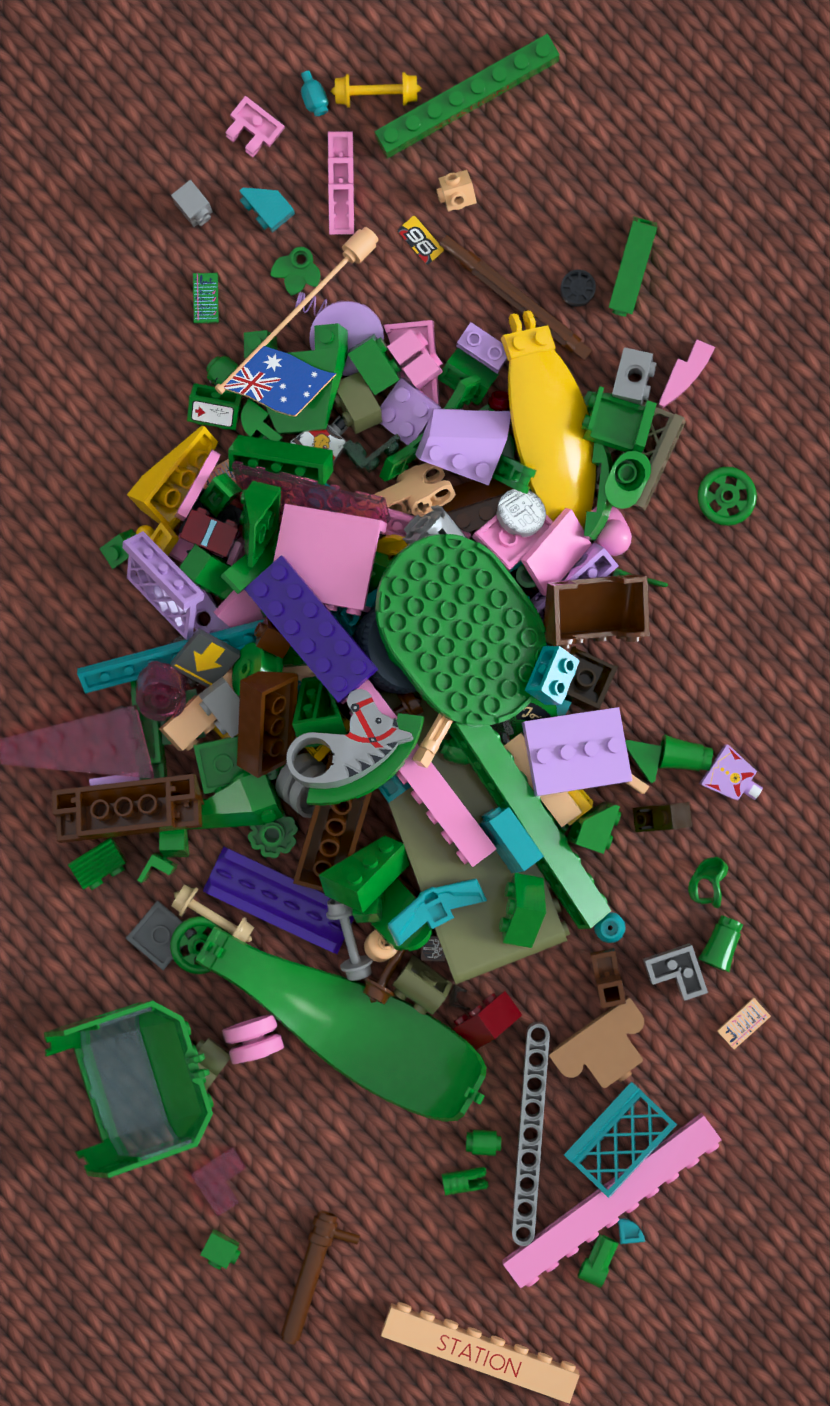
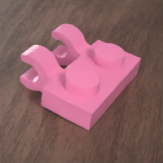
[225,96,285,157]

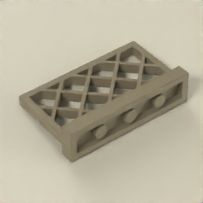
[595,401,686,511]

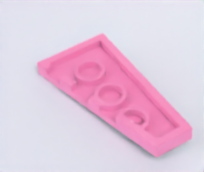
[384,320,440,406]

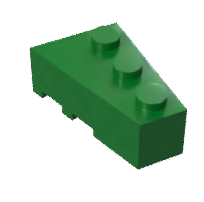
[179,544,233,600]

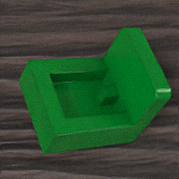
[99,529,136,569]

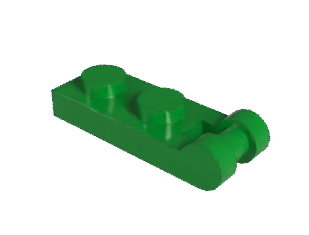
[492,453,537,494]

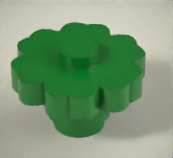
[248,809,298,858]

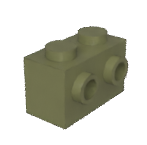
[334,372,382,434]

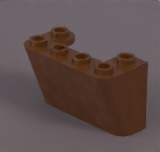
[543,574,650,649]

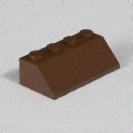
[237,671,298,778]

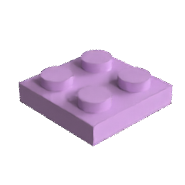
[380,377,441,445]

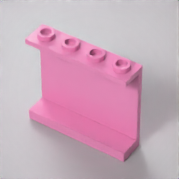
[273,504,387,616]

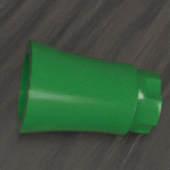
[658,734,713,771]
[697,915,743,973]

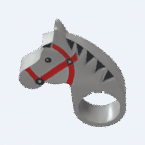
[287,689,413,789]

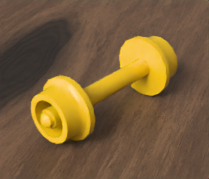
[330,72,422,108]

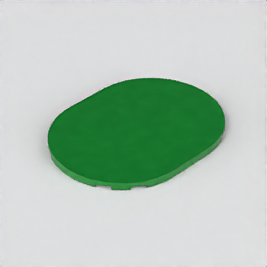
[375,534,547,726]

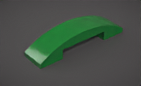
[584,442,613,541]
[221,539,275,594]

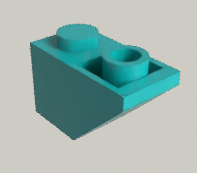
[239,187,295,233]

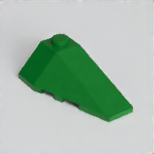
[187,772,284,830]

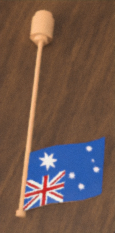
[215,227,378,417]

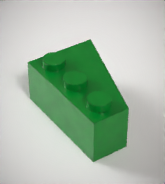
[292,676,347,748]
[319,835,410,913]

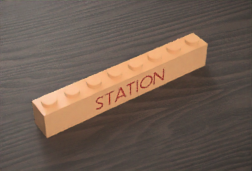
[381,1302,580,1404]

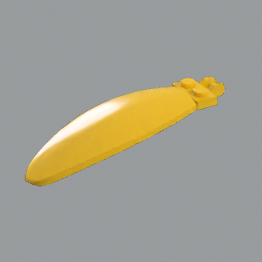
[501,310,596,531]

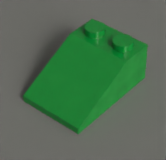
[240,481,281,568]

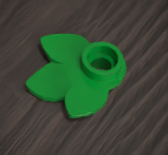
[271,247,321,296]

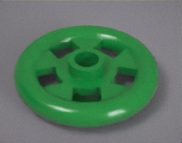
[698,467,757,526]
[170,916,226,974]

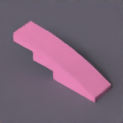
[328,131,354,235]

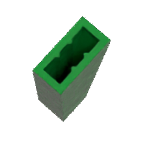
[609,216,657,317]

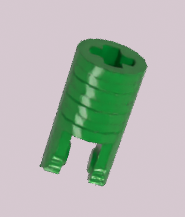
[441,1167,489,1196]

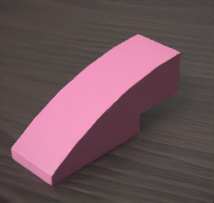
[657,340,715,409]

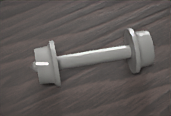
[326,899,373,981]

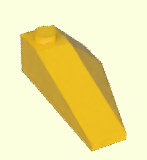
[127,426,218,530]

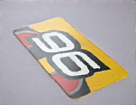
[398,216,444,265]

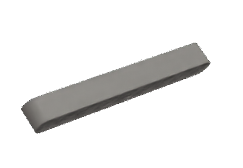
[511,1022,550,1246]

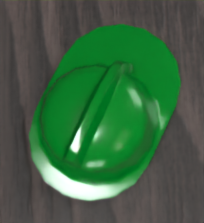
[604,451,651,509]

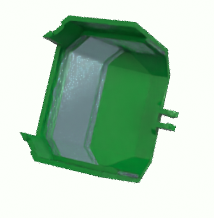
[44,1001,213,1178]

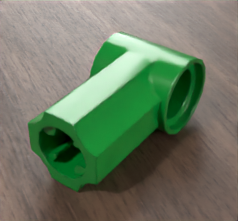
[577,1234,619,1288]

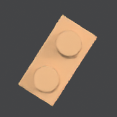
[159,695,217,751]

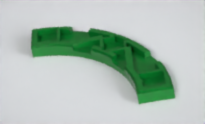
[379,374,482,481]
[306,713,424,805]

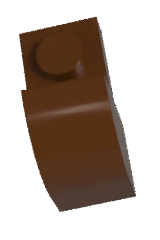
[590,948,626,1008]

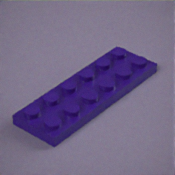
[244,555,379,703]

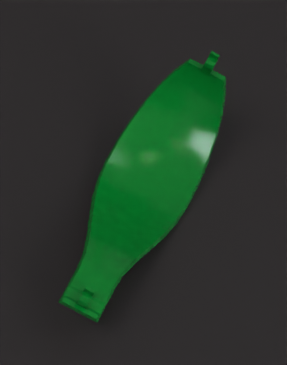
[195,927,487,1122]

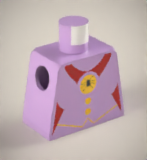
[699,744,763,801]

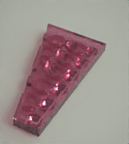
[232,460,391,529]
[0,705,155,779]

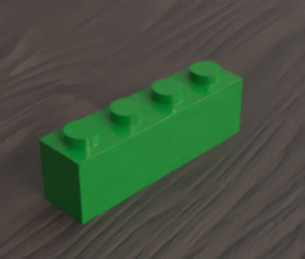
[228,435,333,487]

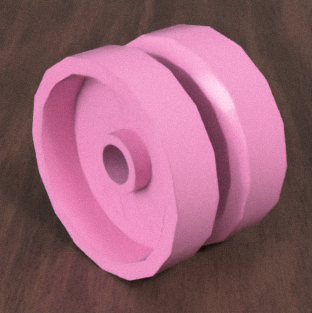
[222,1014,284,1064]

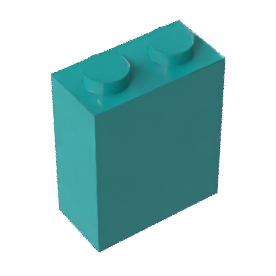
[479,807,544,873]

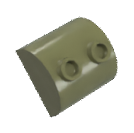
[392,955,453,1015]

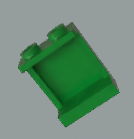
[581,386,657,453]

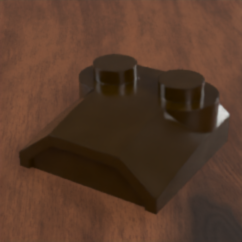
[565,646,618,711]

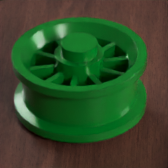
[232,642,283,696]

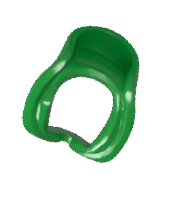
[688,857,728,909]

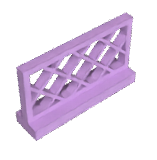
[123,531,204,640]

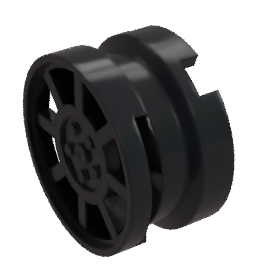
[560,270,596,307]

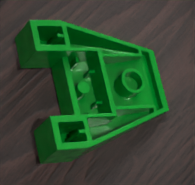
[244,323,348,434]

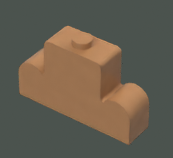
[548,995,644,1088]

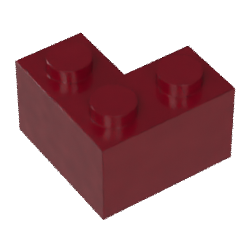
[452,991,522,1050]

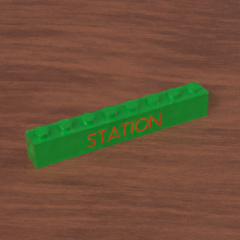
[374,33,560,159]

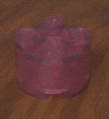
[136,661,187,721]

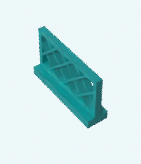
[564,1082,677,1198]

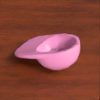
[592,506,632,556]

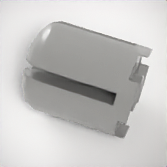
[402,505,468,545]

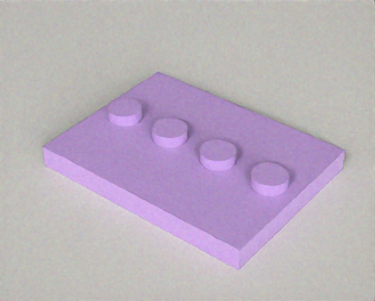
[522,707,632,797]

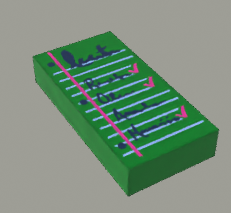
[193,273,219,324]

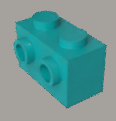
[525,646,579,705]

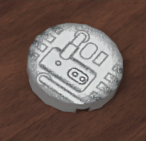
[496,489,546,537]

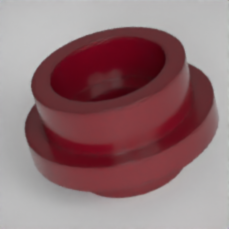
[488,391,510,411]

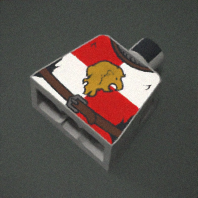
[290,415,348,466]

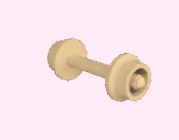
[171,884,254,942]

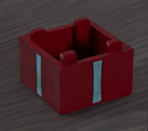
[180,507,241,559]

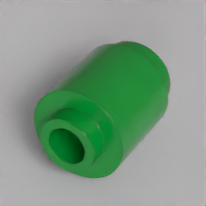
[466,1130,501,1156]

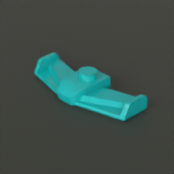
[388,878,487,946]

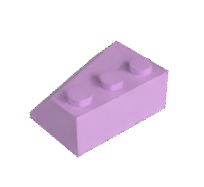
[415,408,511,485]

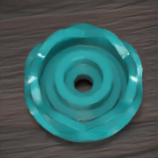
[594,912,626,943]

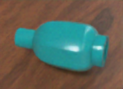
[301,70,329,117]

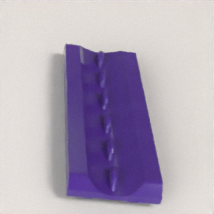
[203,846,354,954]

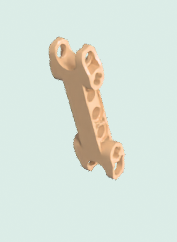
[336,463,456,519]

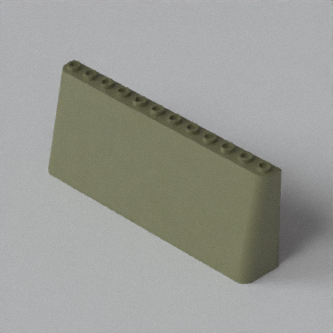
[379,691,570,984]

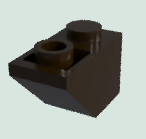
[633,802,692,832]

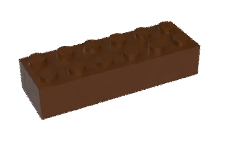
[293,750,372,892]

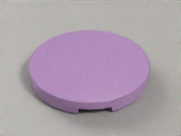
[309,301,384,376]

